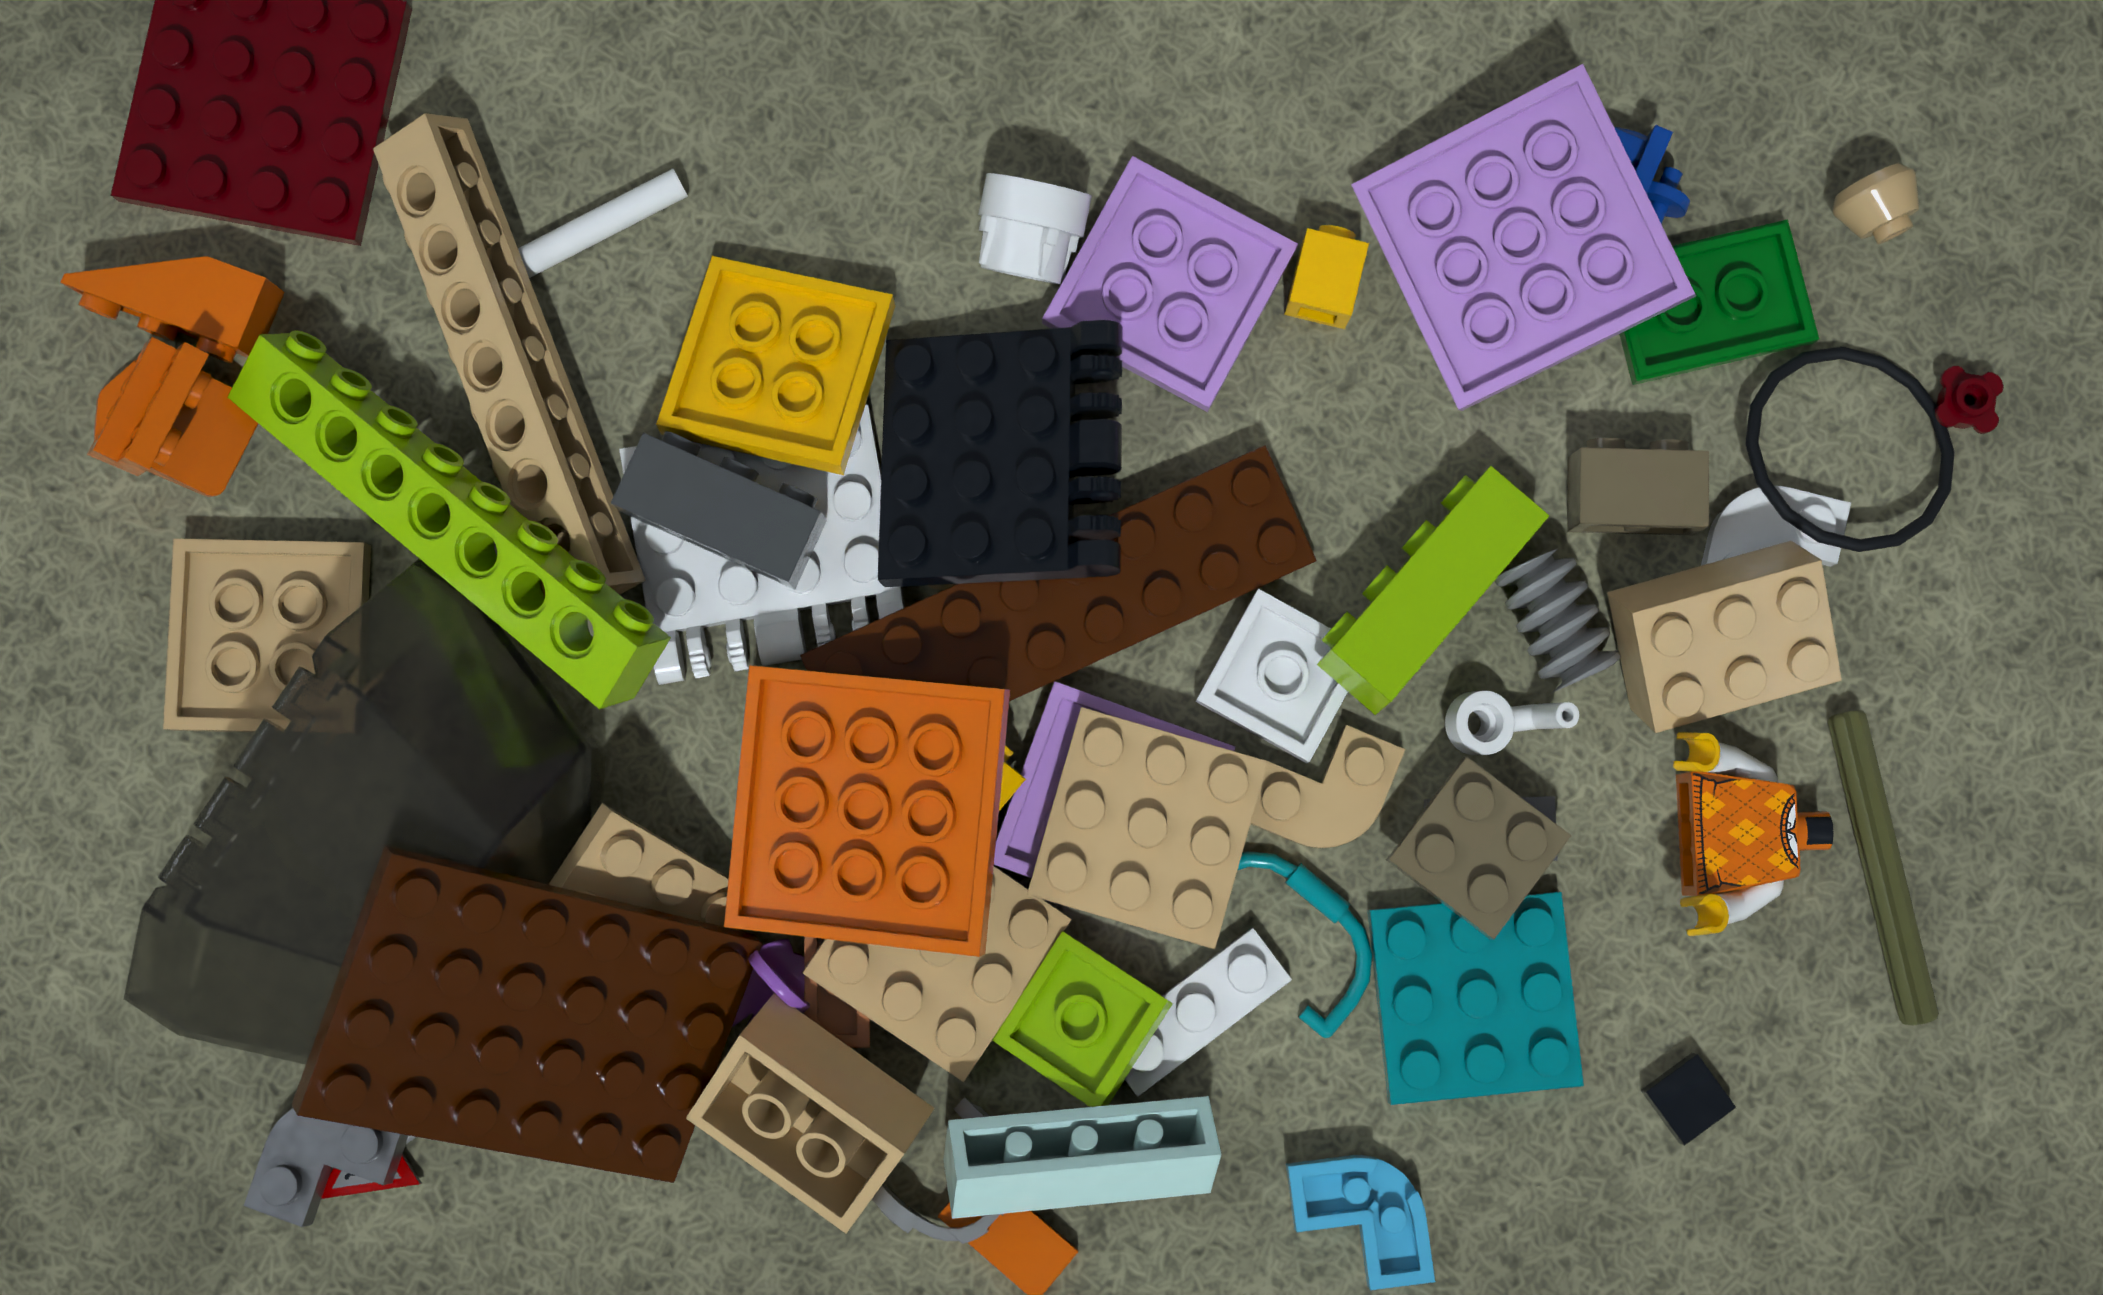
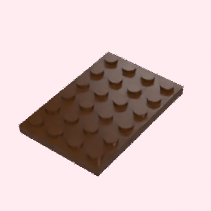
[292,845,763,1183]

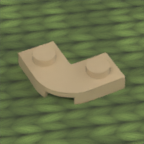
[1251,725,1406,848]

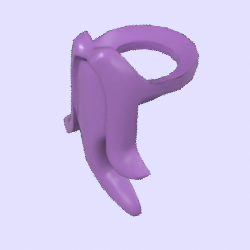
[732,939,810,1027]

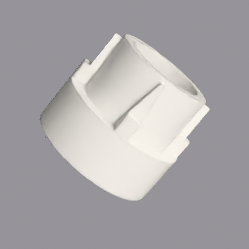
[978,173,1092,285]

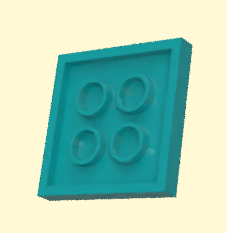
[1367,892,1584,1105]

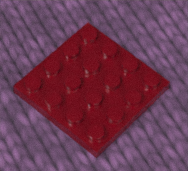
[110,0,412,246]

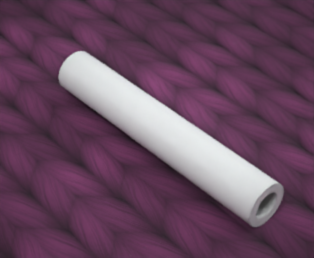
[518,169,688,278]

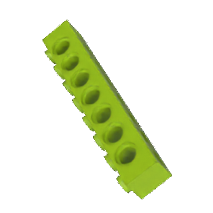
[227,330,671,709]

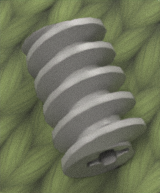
[1495,549,1621,693]

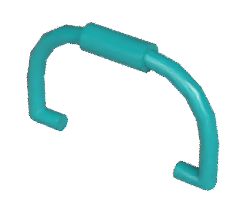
[1238,851,1373,1038]

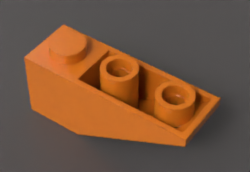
[60,256,285,363]

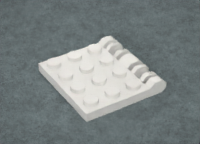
[619,405,905,685]

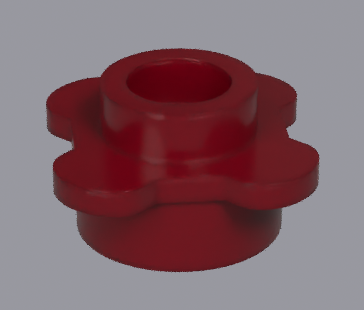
[1935,366,2004,434]

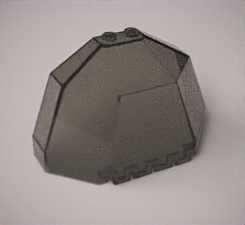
[124,559,606,1065]

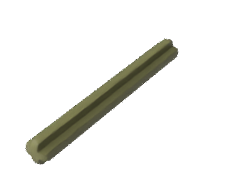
[1828,710,1939,1026]

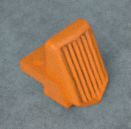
[87,337,258,497]

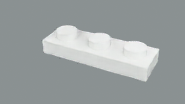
[1125,928,1292,1097]

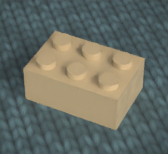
[1607,541,1842,733]
[686,993,935,1234]

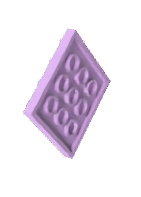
[1351,64,1696,411]

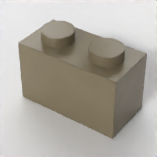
[1567,438,1709,536]

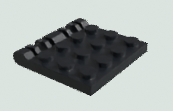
[878,320,1123,587]

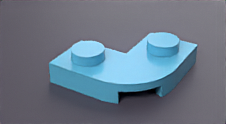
[1286,1155,1435,1290]

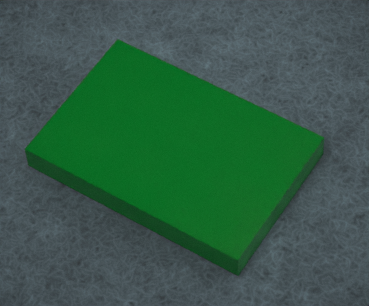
[1619,219,1820,385]

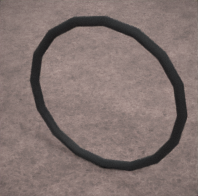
[1745,346,1955,552]

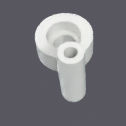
[1445,691,1579,755]

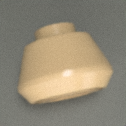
[1833,163,1919,244]

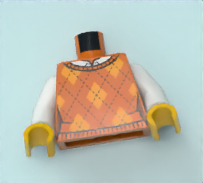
[1673,732,1833,936]

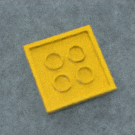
[656,256,895,475]

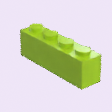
[1317,466,1549,715]

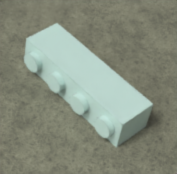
[943,1096,1222,1219]

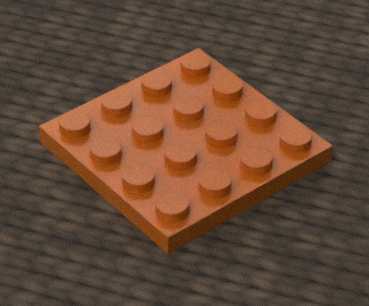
[724,665,1010,957]

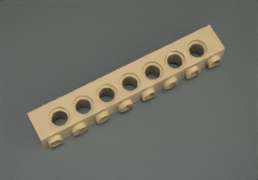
[373,113,646,596]

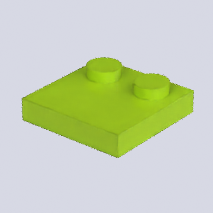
[992,931,1173,1107]

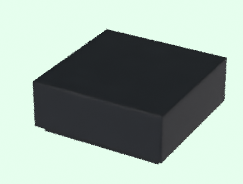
[1641,1053,1736,1146]

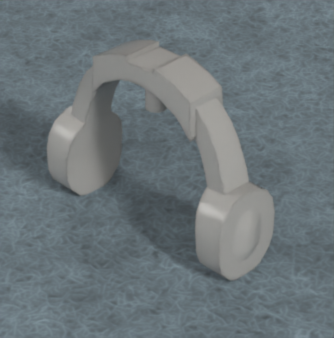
[872,1097,1004,1244]

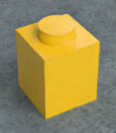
[1284,225,1369,329]

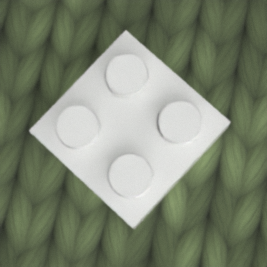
[1195,589,1348,763]

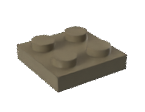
[1386,756,1571,940]

